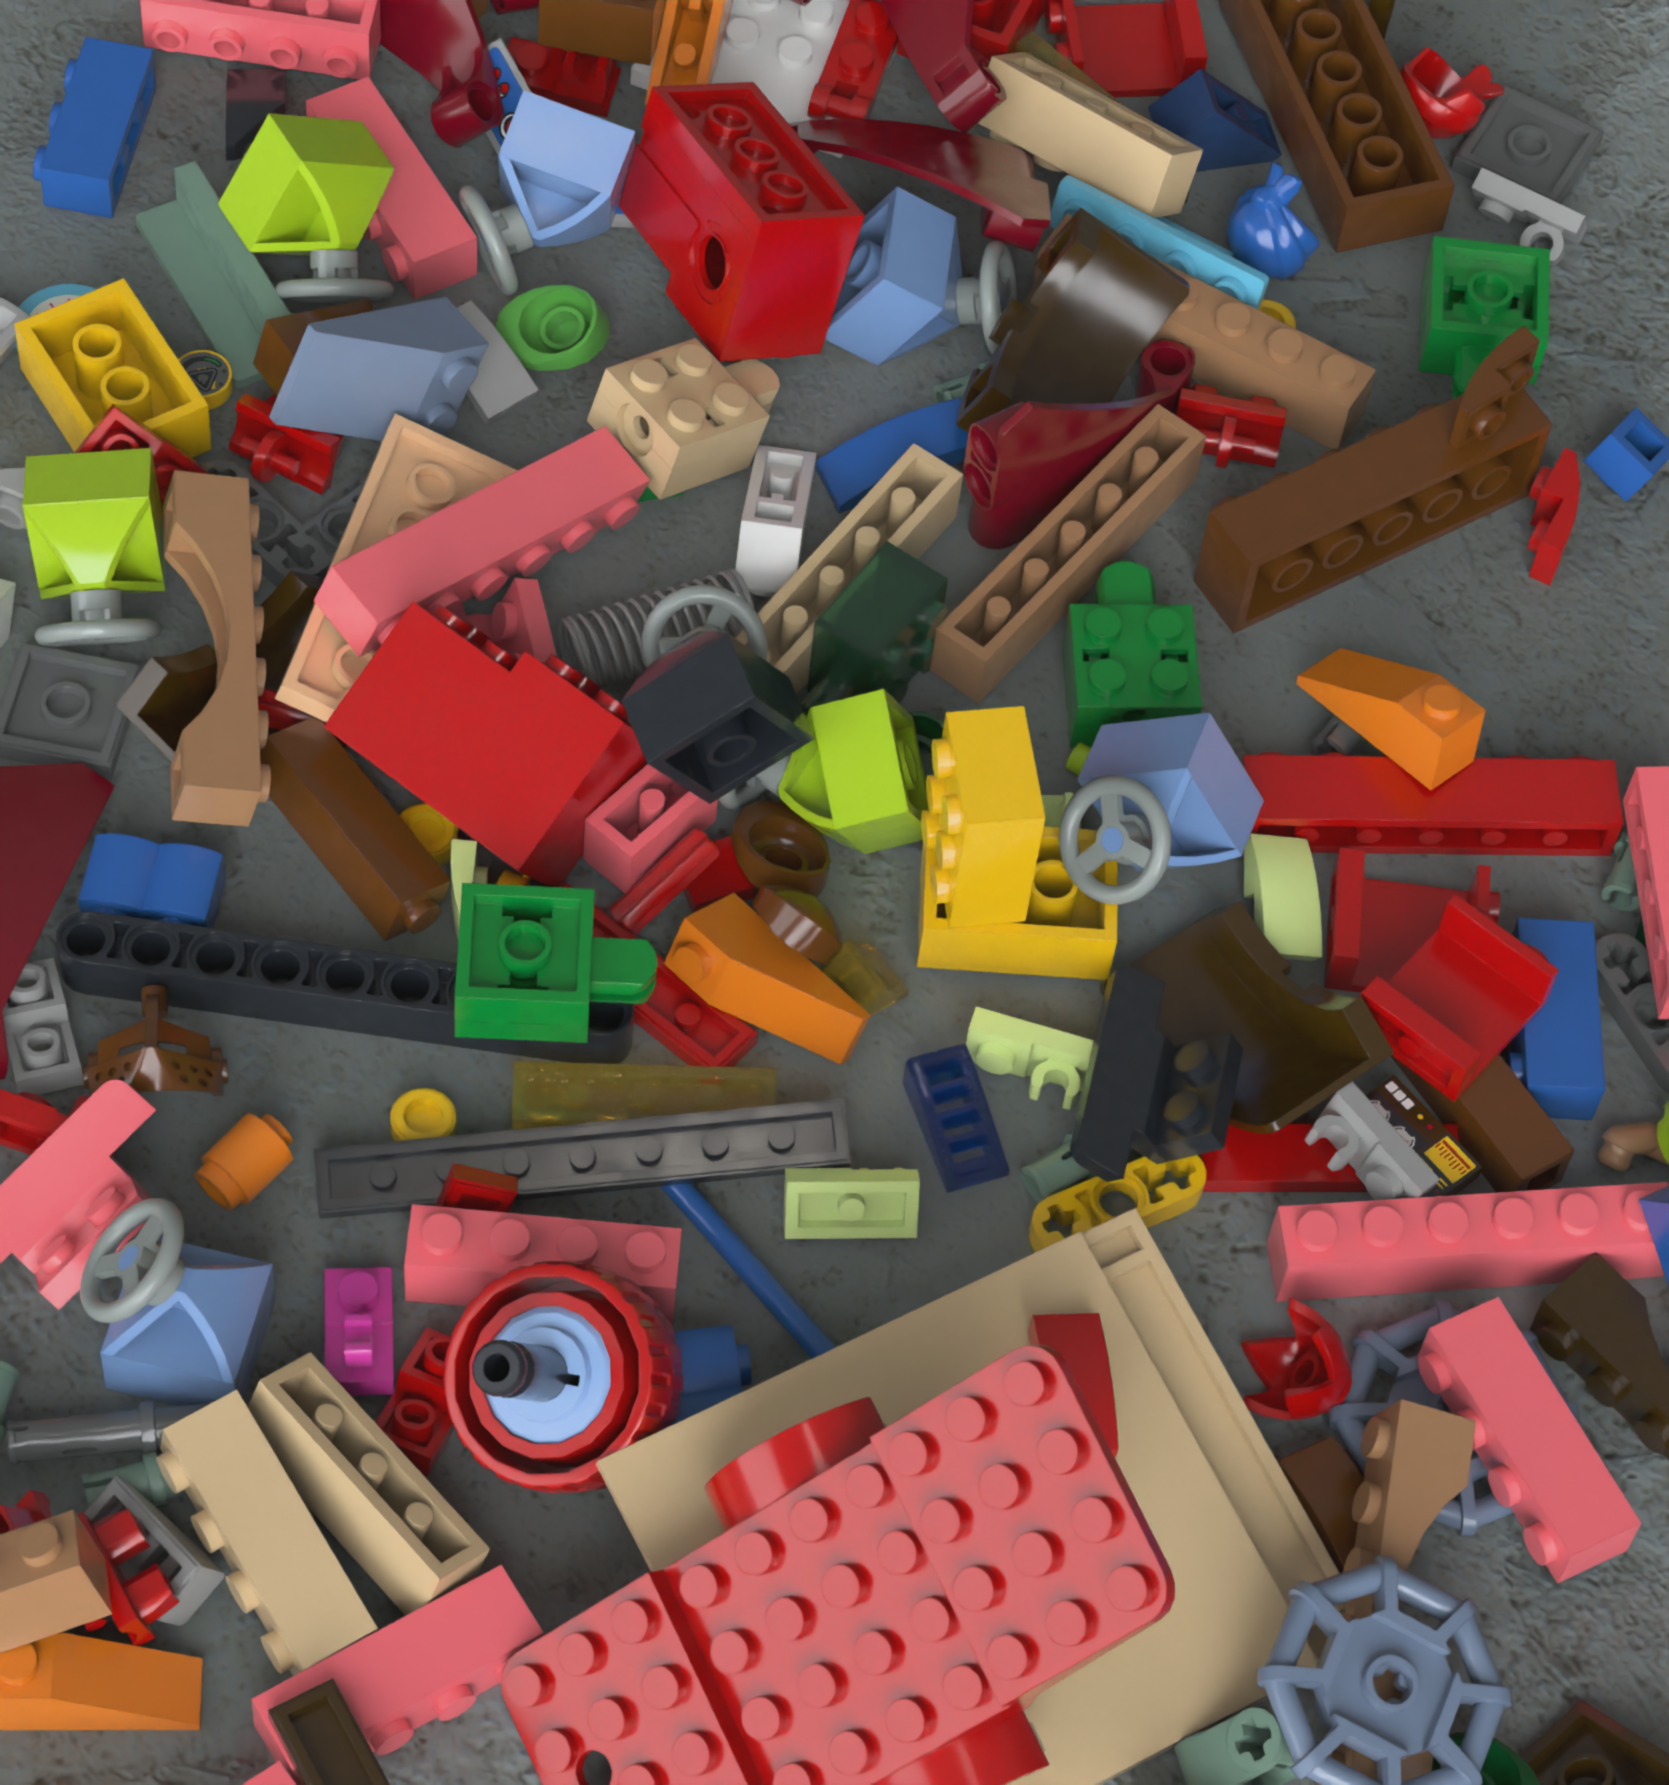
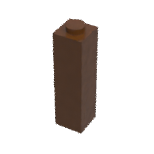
[260,717,451,941]
[1391,1054,1574,1193]

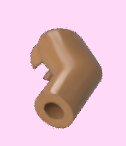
[1597,1121,1669,1172]

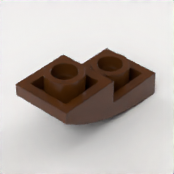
[1449,326,1540,451]
[1277,1436,1364,1573]

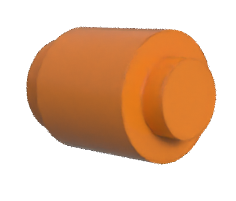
[194,1113,293,1212]

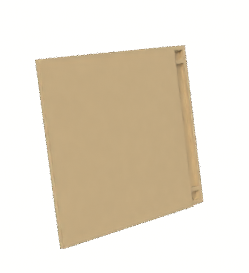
[596,1208,1347,1785]

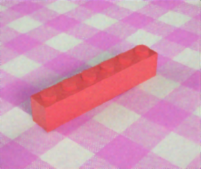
[313,426,650,657]
[1266,1182,1669,1302]

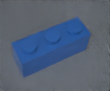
[33,37,157,218]
[1505,918,1605,1121]

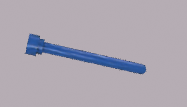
[660,1183,836,1359]

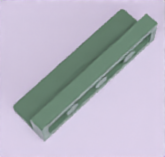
[136,160,290,388]

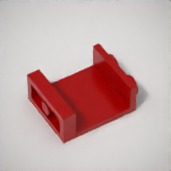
[1045,0,1208,98]
[1324,848,1500,993]
[1360,894,1559,1102]

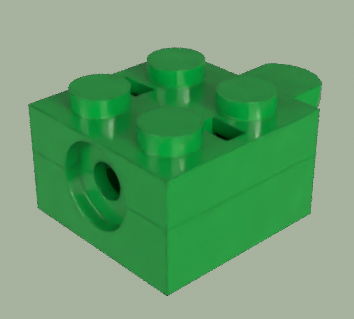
[1418,236,1550,399]
[1062,561,1202,748]
[455,883,658,1043]

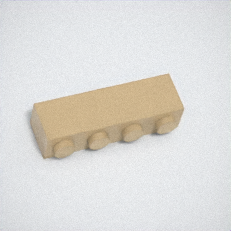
[978,52,1203,218]
[248,1352,490,1616]
[156,1389,378,1676]

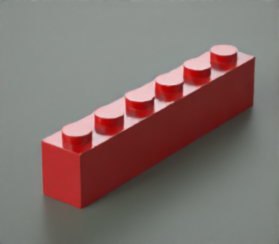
[1241,751,1623,856]

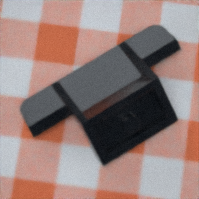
[1070,966,1243,1182]

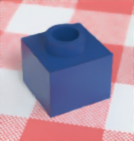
[1583,407,1669,502]

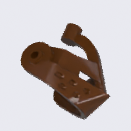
[83,985,228,1096]

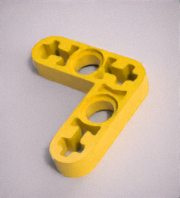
[1029,1155,1207,1252]

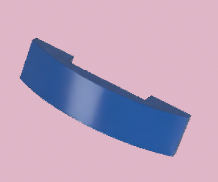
[815,397,968,514]

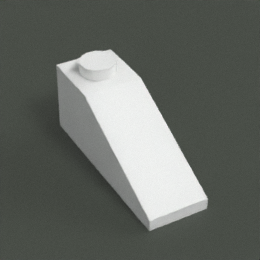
[735,445,817,597]

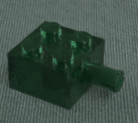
[800,541,949,717]

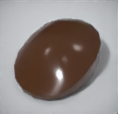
[731,800,831,897]
[752,884,843,964]

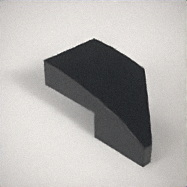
[226,69,286,161]

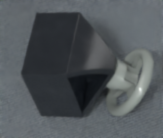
[622,585,815,804]

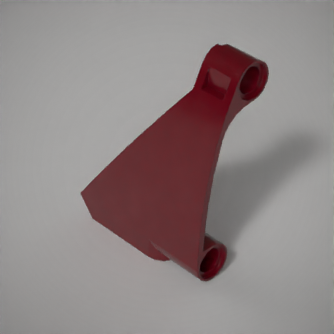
[380,0,504,148]
[881,0,1007,133]
[789,119,1051,252]
[963,340,1195,550]
[0,763,115,1080]

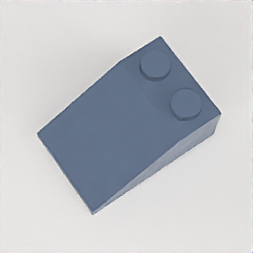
[269,297,489,441]

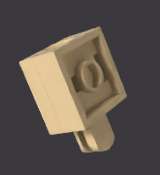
[587,338,780,500]

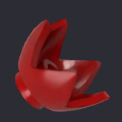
[1241,1297,1352,1420]

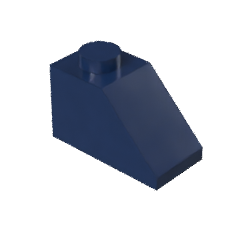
[1148,69,1282,172]

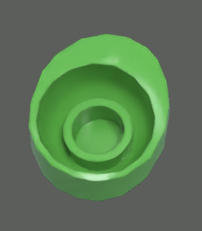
[495,285,610,371]

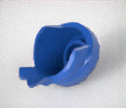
[1227,162,1321,281]

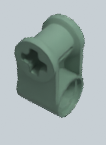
[1174,1707,1317,1785]

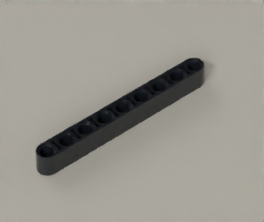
[56,911,634,1067]

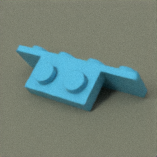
[1049,175,1269,310]

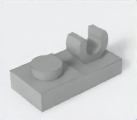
[1471,167,1588,266]
[1304,1081,1440,1200]

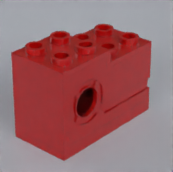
[618,82,865,363]
[323,601,647,887]

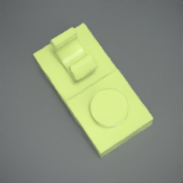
[963,1006,1094,1110]
[783,1168,920,1239]

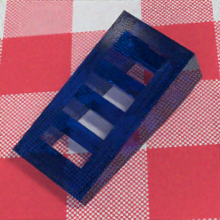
[903,1044,1009,1193]

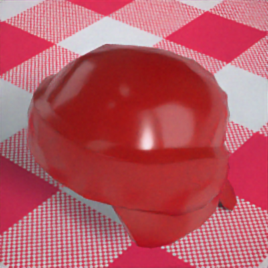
[1399,46,1504,139]

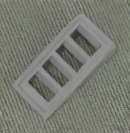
[85,1475,225,1626]

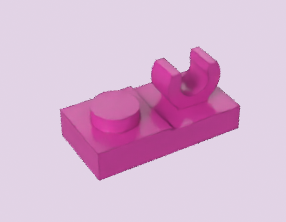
[324,1267,394,1396]

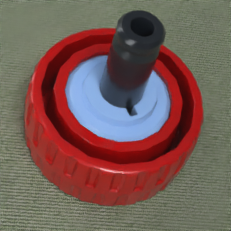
[443,1261,684,1494]

